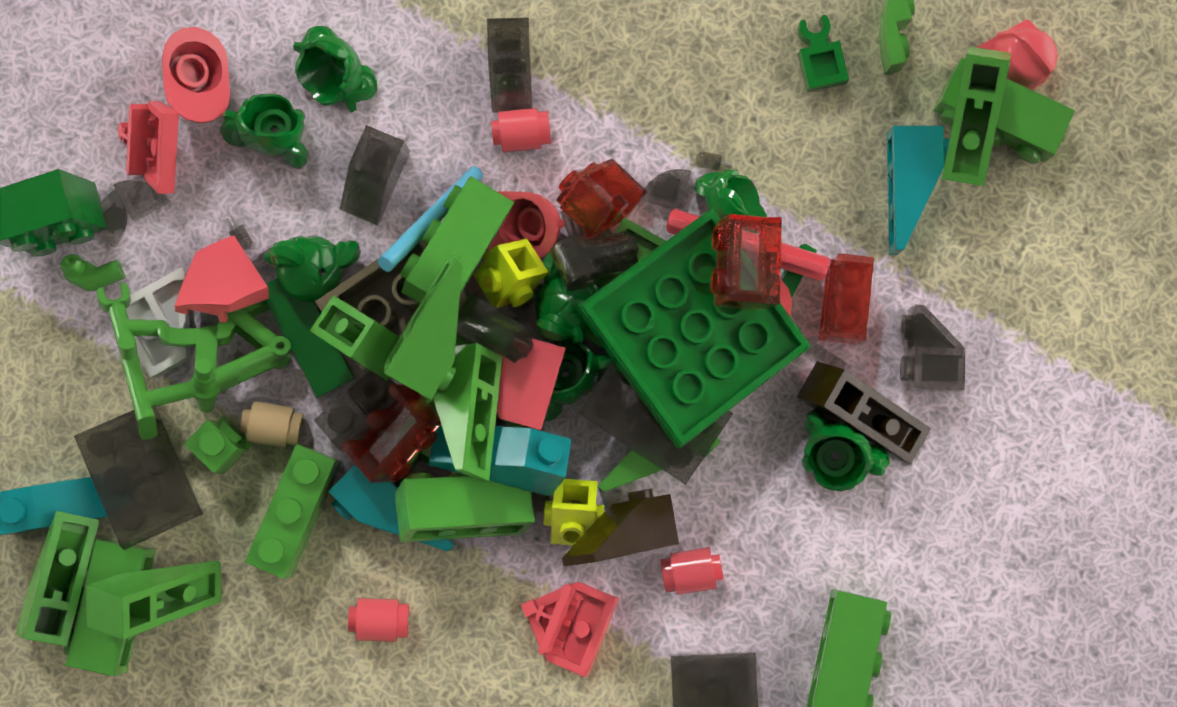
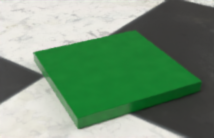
[575,208,812,448]

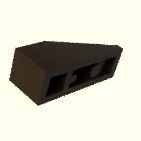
[797,361,931,464]
[562,489,679,567]

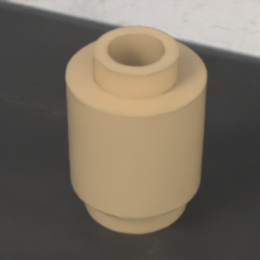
[240,401,304,449]

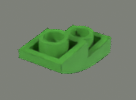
[879,0,915,75]

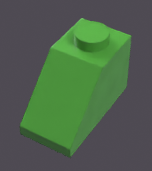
[310,295,400,381]

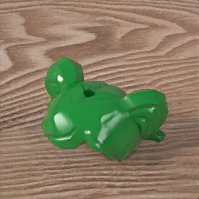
[293,26,377,113]
[220,94,308,170]
[694,170,768,234]
[264,236,361,302]
[535,250,601,342]
[545,339,617,421]
[802,409,890,492]

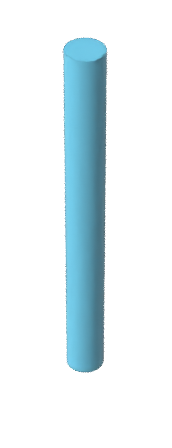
[378,166,483,272]

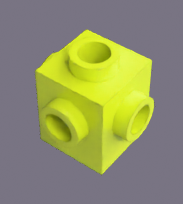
[473,239,548,308]
[543,479,604,546]

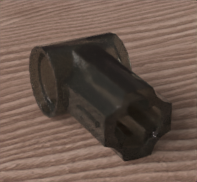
[549,232,638,291]
[456,294,534,363]

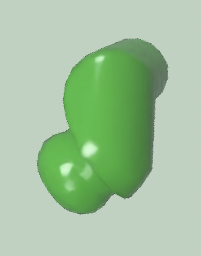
[60,254,126,291]

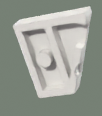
[126,267,191,379]

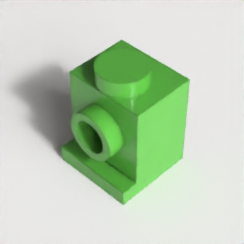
[184,415,253,474]

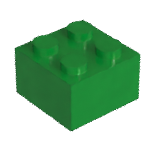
[0,169,108,257]

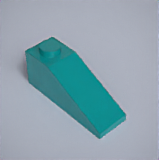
[887,126,949,255]
[428,423,571,497]
[328,455,457,552]
[0,471,135,535]

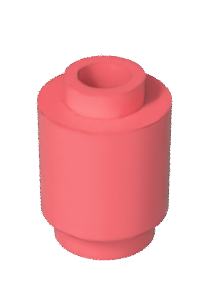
[491,108,551,153]
[661,547,724,595]
[348,598,409,642]

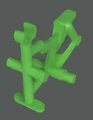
[97,283,291,440]

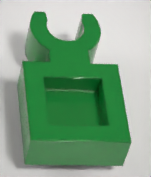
[798,15,849,93]

